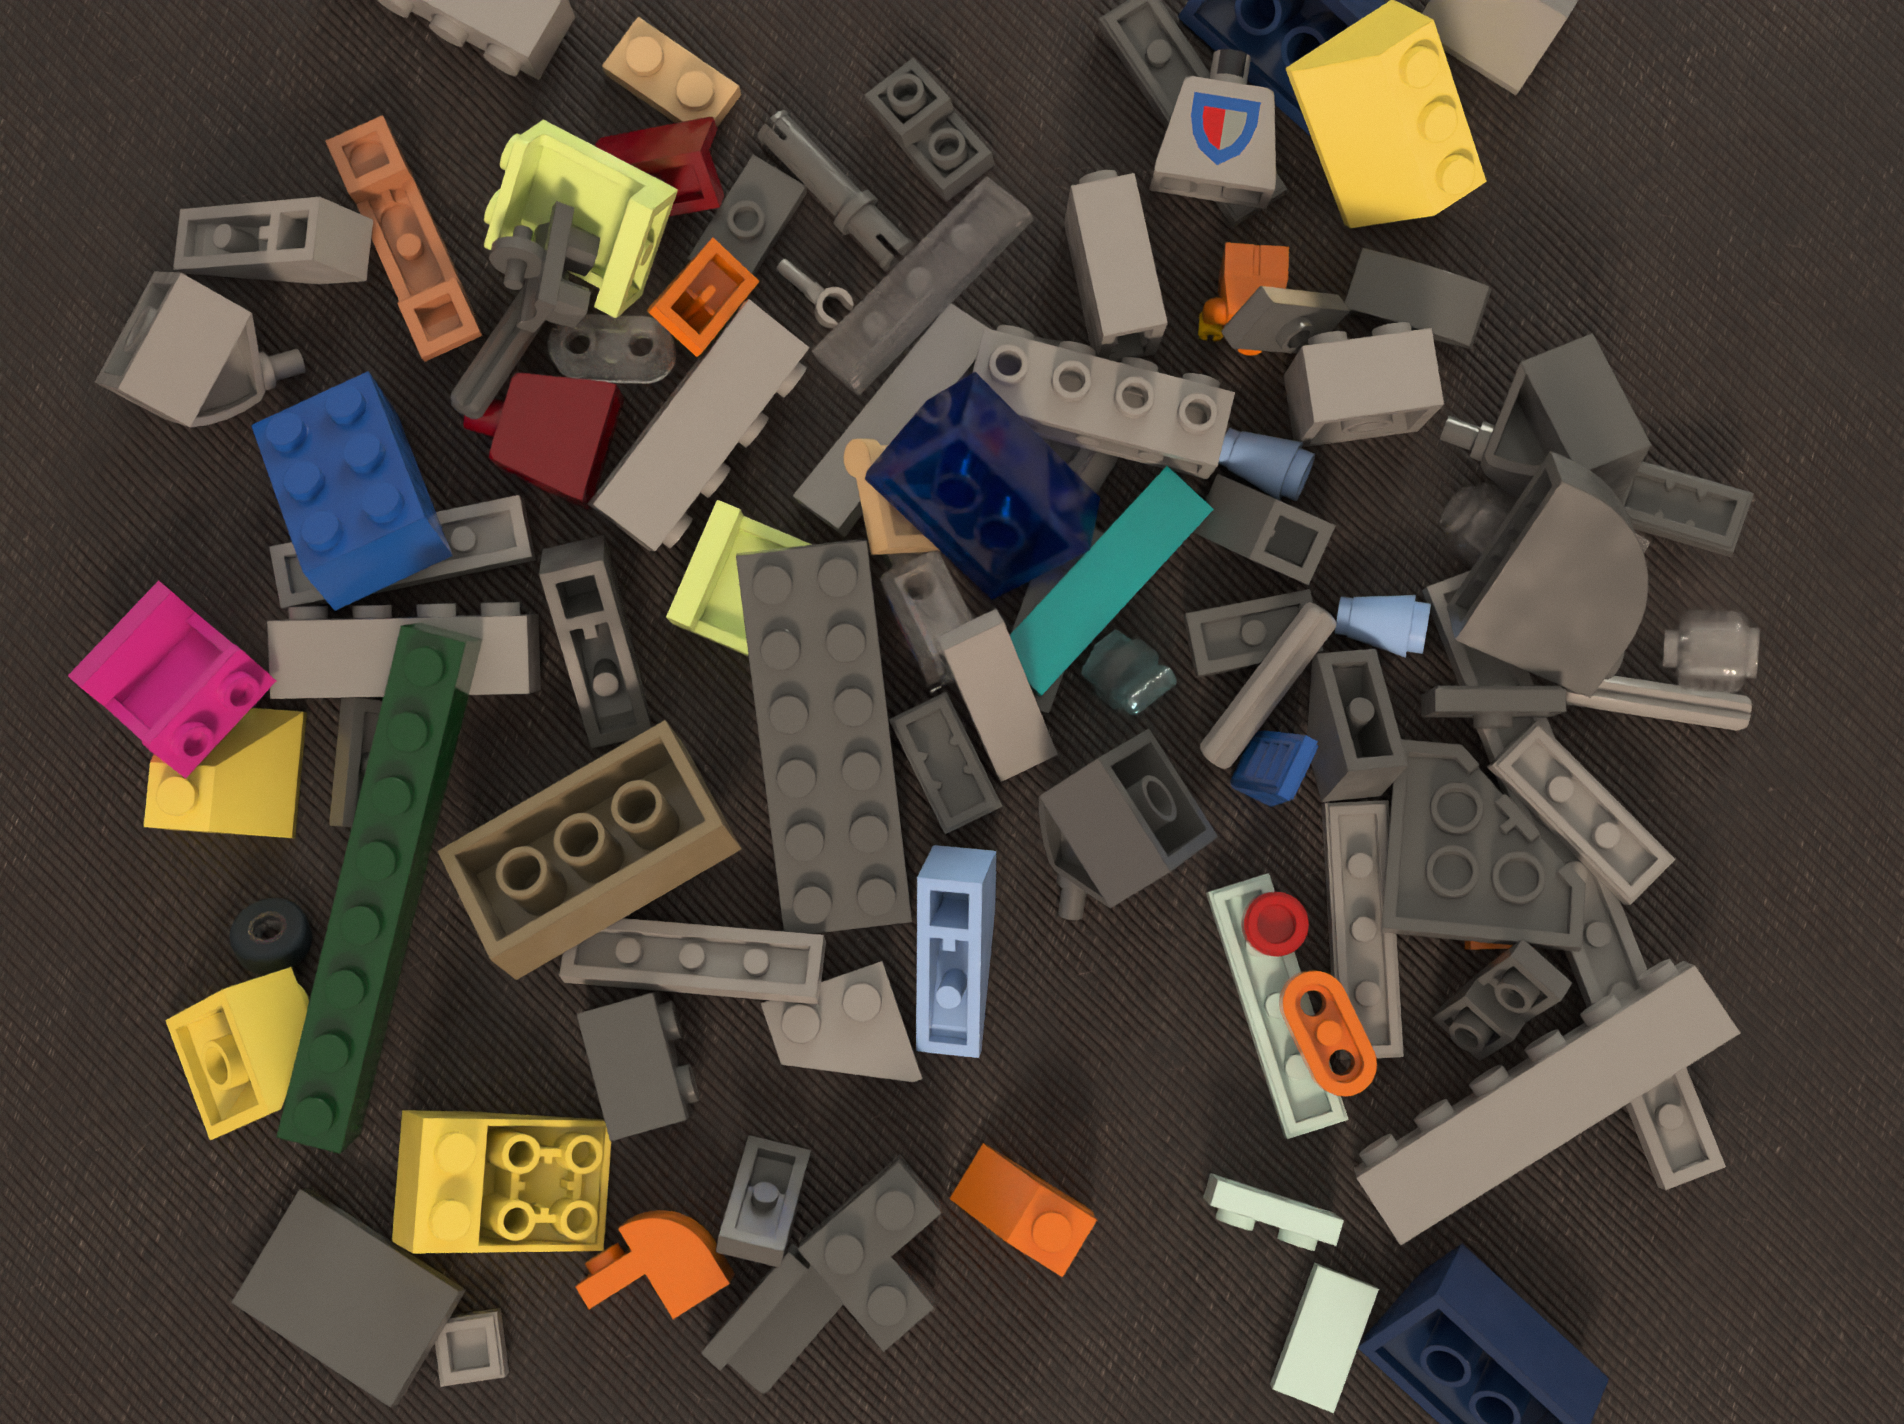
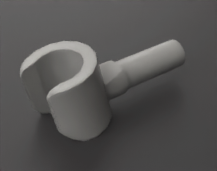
[776,258,854,328]

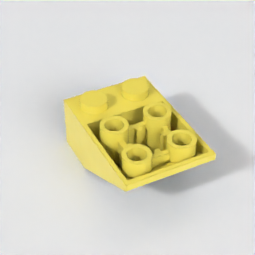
[392,1110,611,1253]

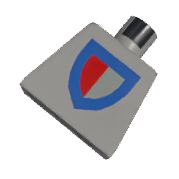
[1149,49,1276,209]

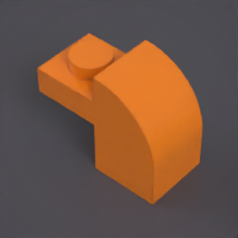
[576,1210,735,1319]

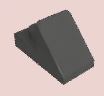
[716,1135,811,1268]

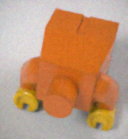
[1198,242,1289,356]

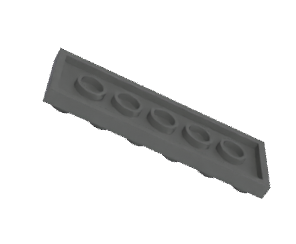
[736,538,912,934]

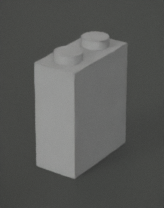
[1064,170,1168,362]

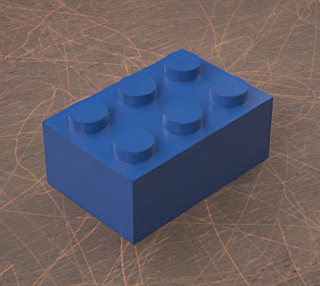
[251,371,453,610]

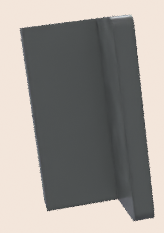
[701,1243,843,1393]

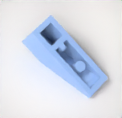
[916,845,996,1058]

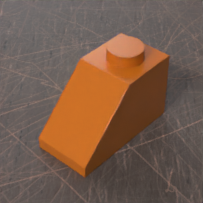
[949,1143,1097,1277]

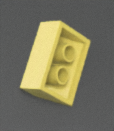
[1285,0,1487,228]

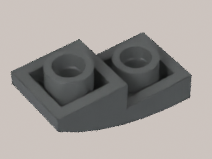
[864,58,995,202]
[1345,248,1491,349]
[1432,939,1572,1061]

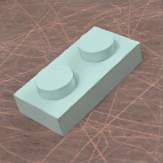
[1203,1173,1344,1251]

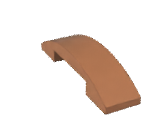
[326,115,483,362]

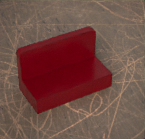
[595,117,724,217]

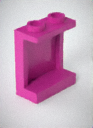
[68,580,276,779]

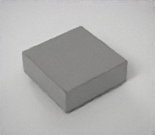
[435,1308,509,1387]

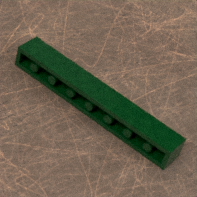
[277,623,483,1154]

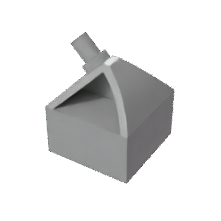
[95,271,305,427]

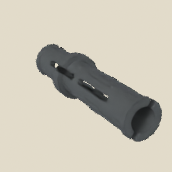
[757,110,914,271]

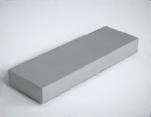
[936,609,1058,782]
[1487,721,1675,905]

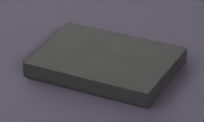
[231,1188,466,1408]

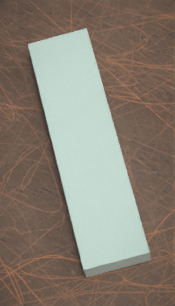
[1206,873,1349,1139]

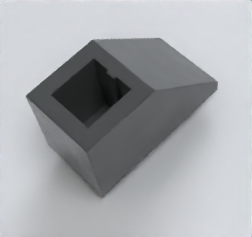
[1193,474,1336,585]

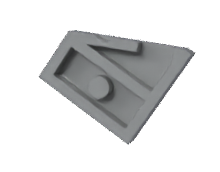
[761,961,923,1082]

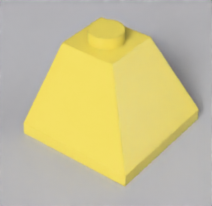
[144,708,307,839]
[165,967,309,1140]

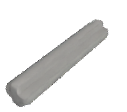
[1200,602,1337,769]
[1560,675,1752,731]

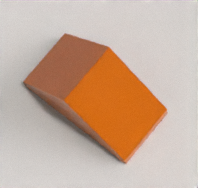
[647,238,759,357]

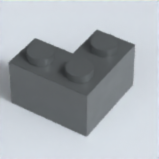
[798,1155,942,1352]

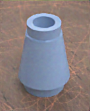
[1218,428,1315,501]
[1335,595,1431,658]

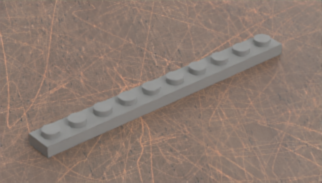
[1422,570,1726,1190]

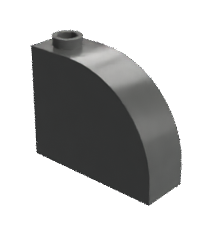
[1447,451,1648,698]

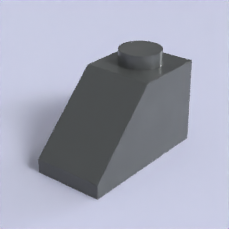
[1307,649,1408,802]

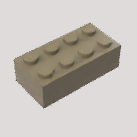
[437,720,741,980]

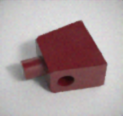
[464,373,625,511]

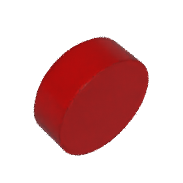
[1241,892,1309,957]

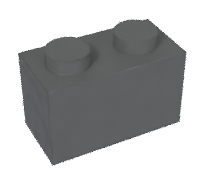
[577,991,699,1141]

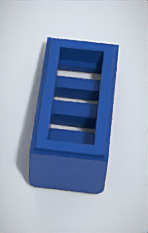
[1230,731,1319,807]

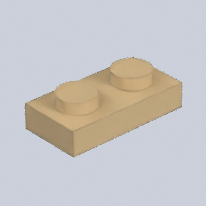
[602,17,741,127]

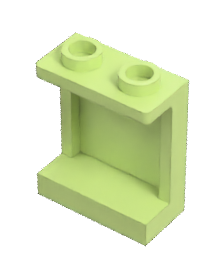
[484,120,678,318]
[666,500,812,657]

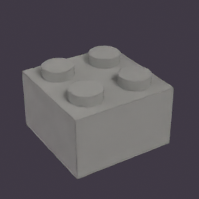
[1283,322,1444,447]

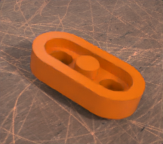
[1279,970,1377,1096]

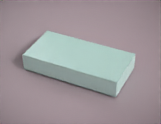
[1270,1262,1379,1413]

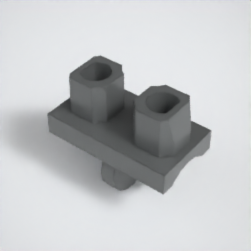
[489,201,600,333]

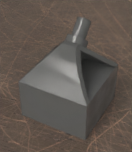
[1440,333,1651,500]
[1039,729,1218,920]

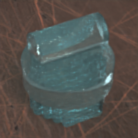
[1081,629,1176,716]

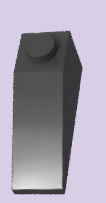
[539,535,652,749]

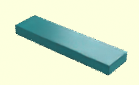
[1009,466,1214,697]

